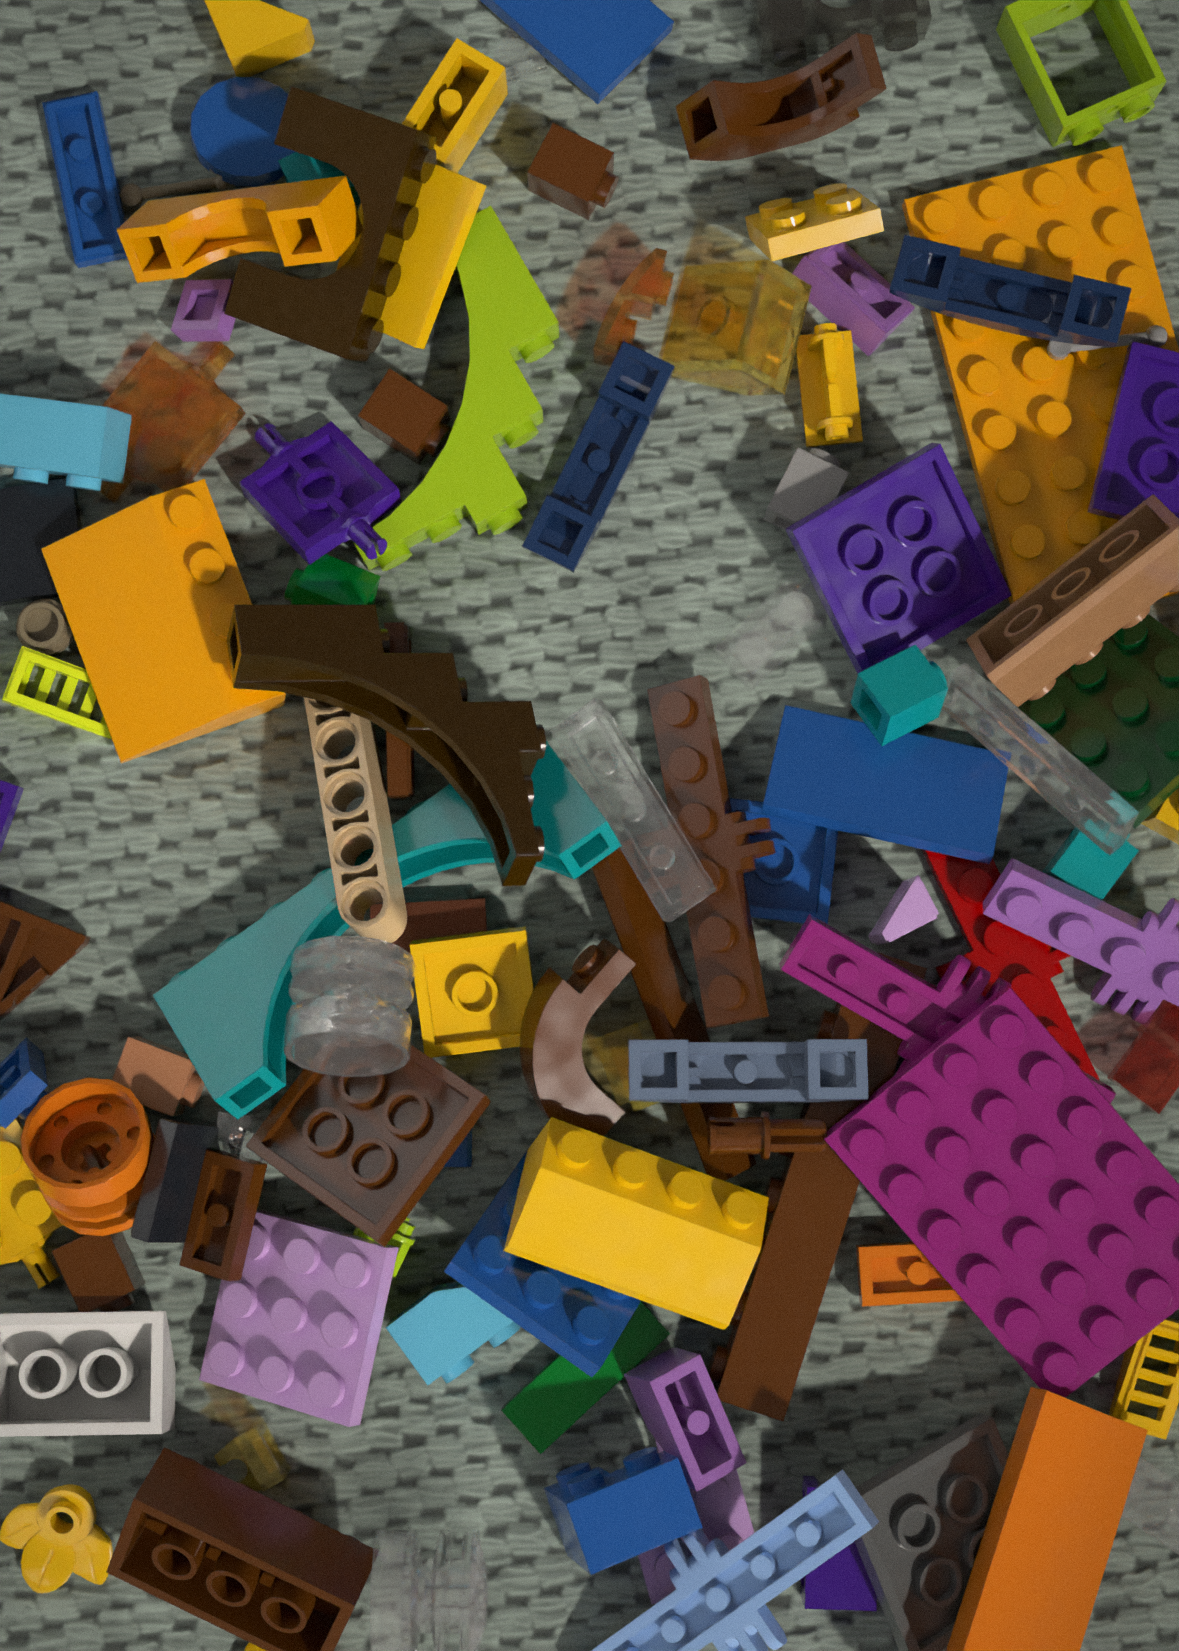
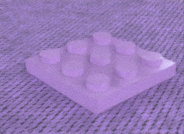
[199,1209,399,1427]

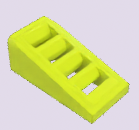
[2,646,112,740]

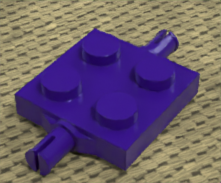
[239,421,402,565]

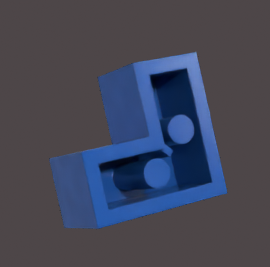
[544,1447,703,1575]

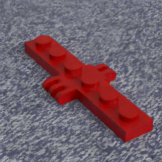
[921,849,1112,1105]

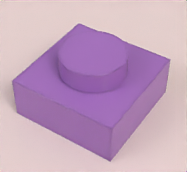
[171,279,236,342]

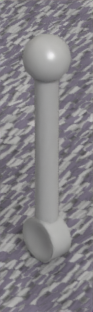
[1047,325,1168,360]

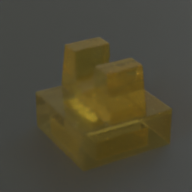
[214,1418,291,1492]

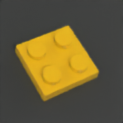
[745,183,884,261]
[410,926,534,1058]

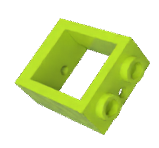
[996,0,1167,147]

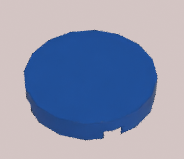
[191,77,295,187]

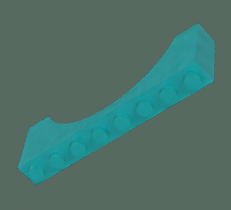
[153,741,622,1120]

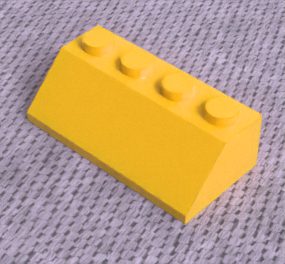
[504,1117,769,1330]

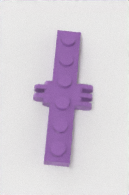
[983,858,1179,1025]

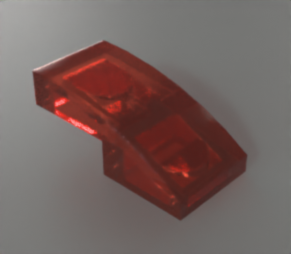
[1107,999,1179,1114]

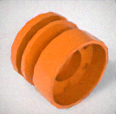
[20,1078,155,1236]

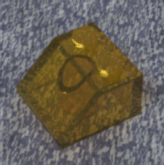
[662,259,812,396]

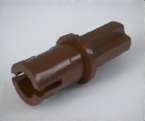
[707,1112,827,1159]

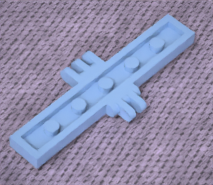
[590,1469,879,1651]

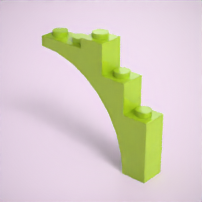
[353,205,559,571]

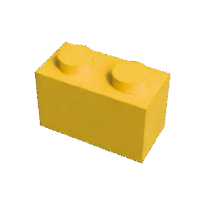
[402,38,508,173]

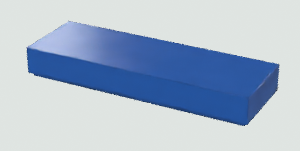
[42,91,127,268]

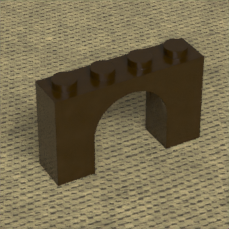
[224,86,437,361]

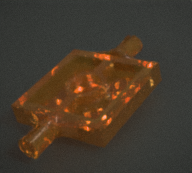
[99,341,246,504]

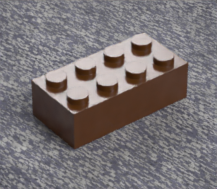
[106,1447,380,1651]

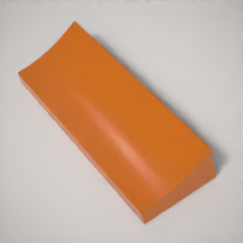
[946,1387,1148,1651]

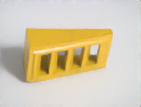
[1109,1317,1179,1440]

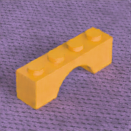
[117,176,363,283]

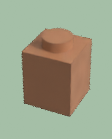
[112,1036,205,1117]

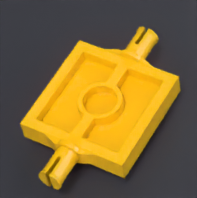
[0,1118,64,1289]

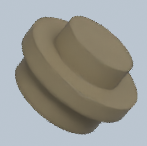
[16,599,74,656]

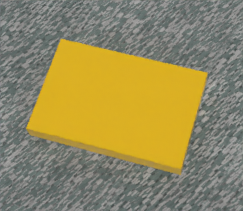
[335,164,486,349]

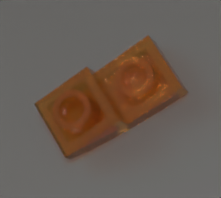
[594,248,674,367]

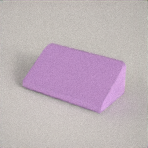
[868,875,939,945]

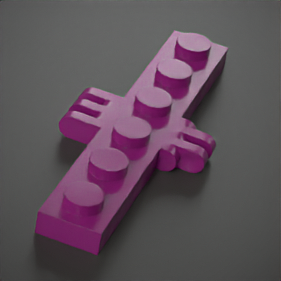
[779,914,1116,1103]

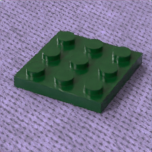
[1008,614,1179,829]

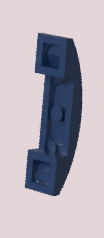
[889,235,1132,347]
[522,341,675,573]

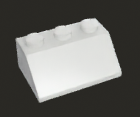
[0,1311,176,1437]

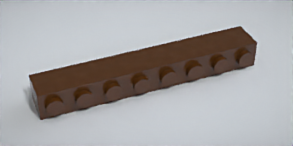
[708,951,927,1422]

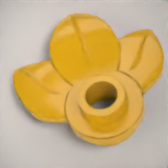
[0,1484,113,1593]

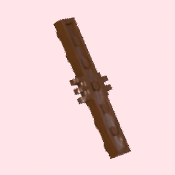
[638,675,776,1028]

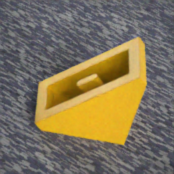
[204,0,315,77]

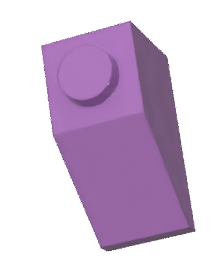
[624,1347,747,1492]

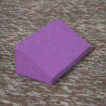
[788,242,915,356]

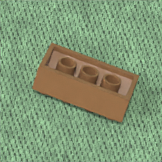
[966,494,1179,708]

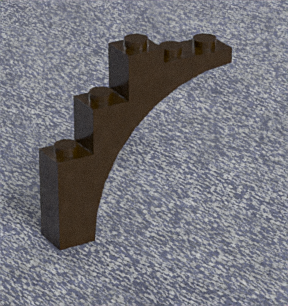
[227,605,546,886]

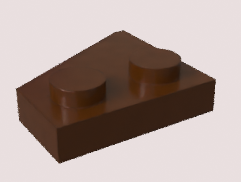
[0,900,91,1021]

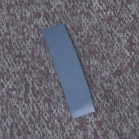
[628,1039,868,1103]

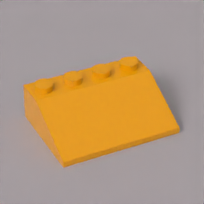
[41,479,286,764]

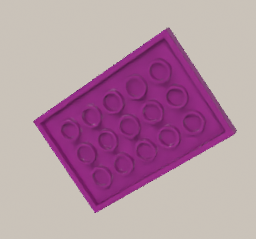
[824,983,1179,1398]

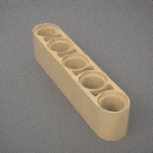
[304,697,407,946]

